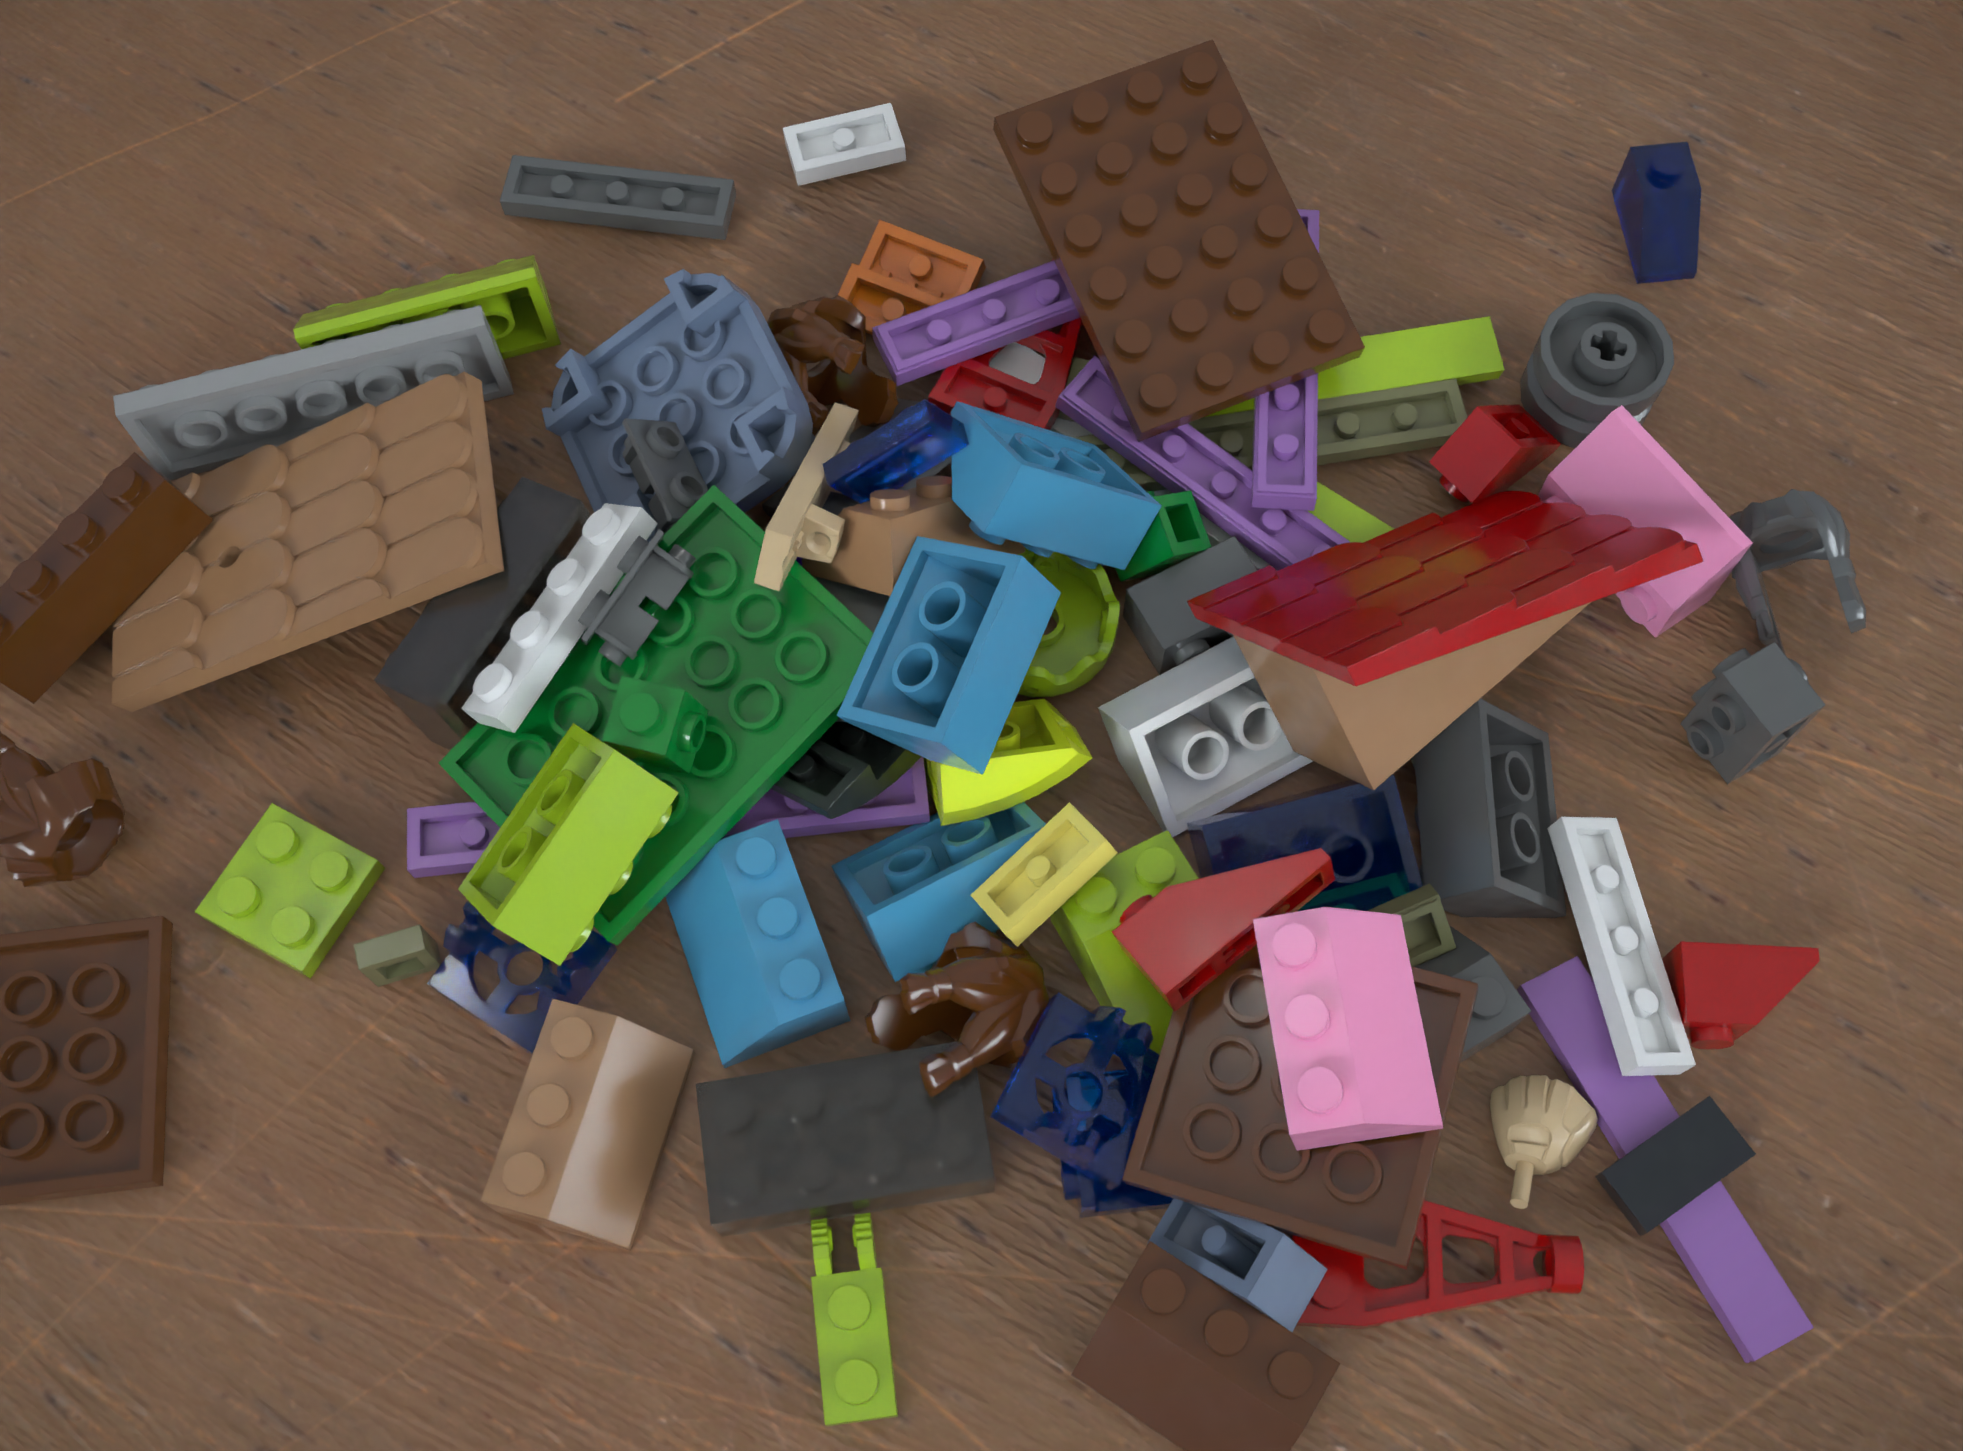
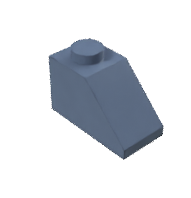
[1147,1199,1328,1332]

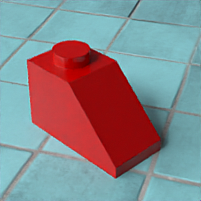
[1429,404,1561,503]
[1662,941,1820,1049]

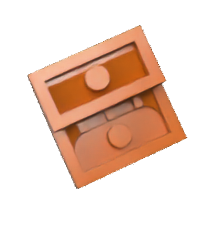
[838,220,986,335]

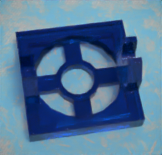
[427,901,617,1055]
[990,992,1159,1190]

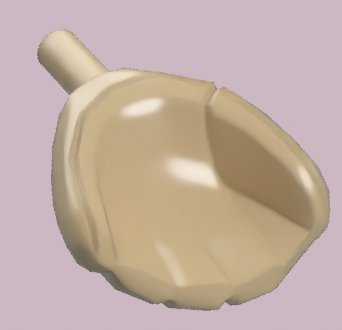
[1490,1075,1598,1209]

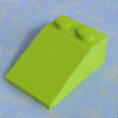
[1050,830,1199,1086]

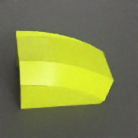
[923,698,1093,826]

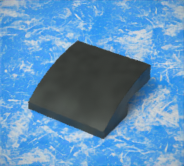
[770,722,922,819]

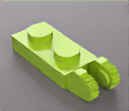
[811,1212,898,1426]

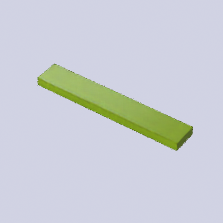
[1205,316,1505,417]

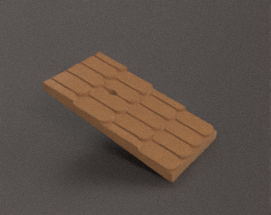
[111,371,504,712]

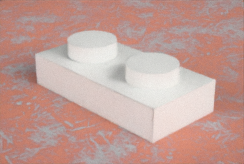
[783,103,906,186]

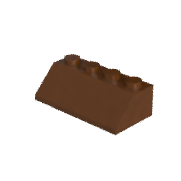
[0,452,213,704]

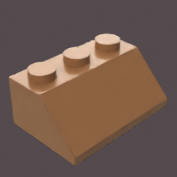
[802,476,1025,596]
[480,999,695,1251]

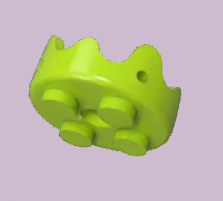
[1018,548,1120,697]

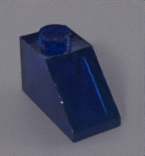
[1611,142,1701,284]

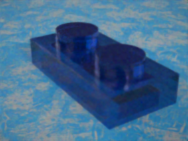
[823,399,969,503]

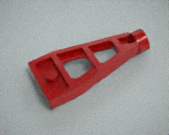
[928,259,1083,430]
[1290,1200,1584,1329]

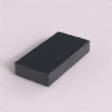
[1595,1096,1756,1236]

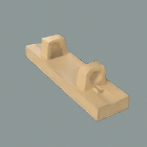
[754,402,876,591]

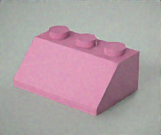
[1538,405,1753,638]
[1253,907,1443,1151]

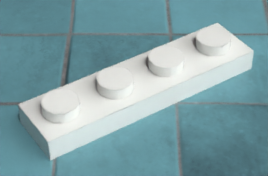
[461,503,658,733]
[1547,817,1696,1076]

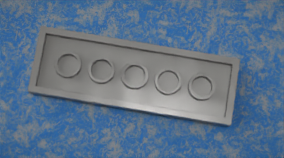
[113,305,514,480]

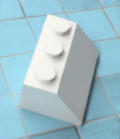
[1098,636,1313,837]

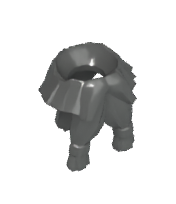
[1729,489,1866,655]

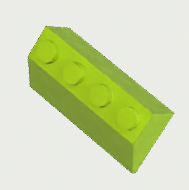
[293,255,561,359]

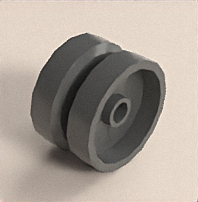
[1520,293,1674,449]

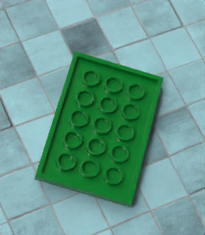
[438,485,873,946]

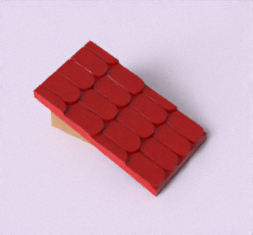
[1187,491,1704,790]

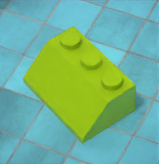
[458,723,679,966]

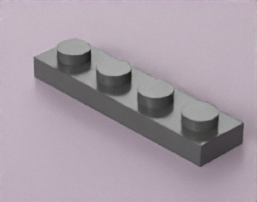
[500,155,736,240]

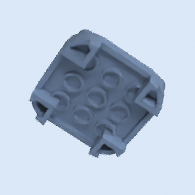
[542,269,816,542]

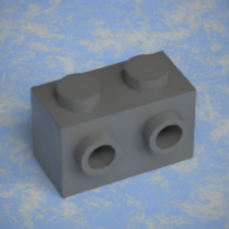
[1680,642,1826,784]

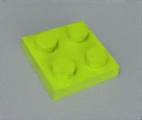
[195,803,385,979]

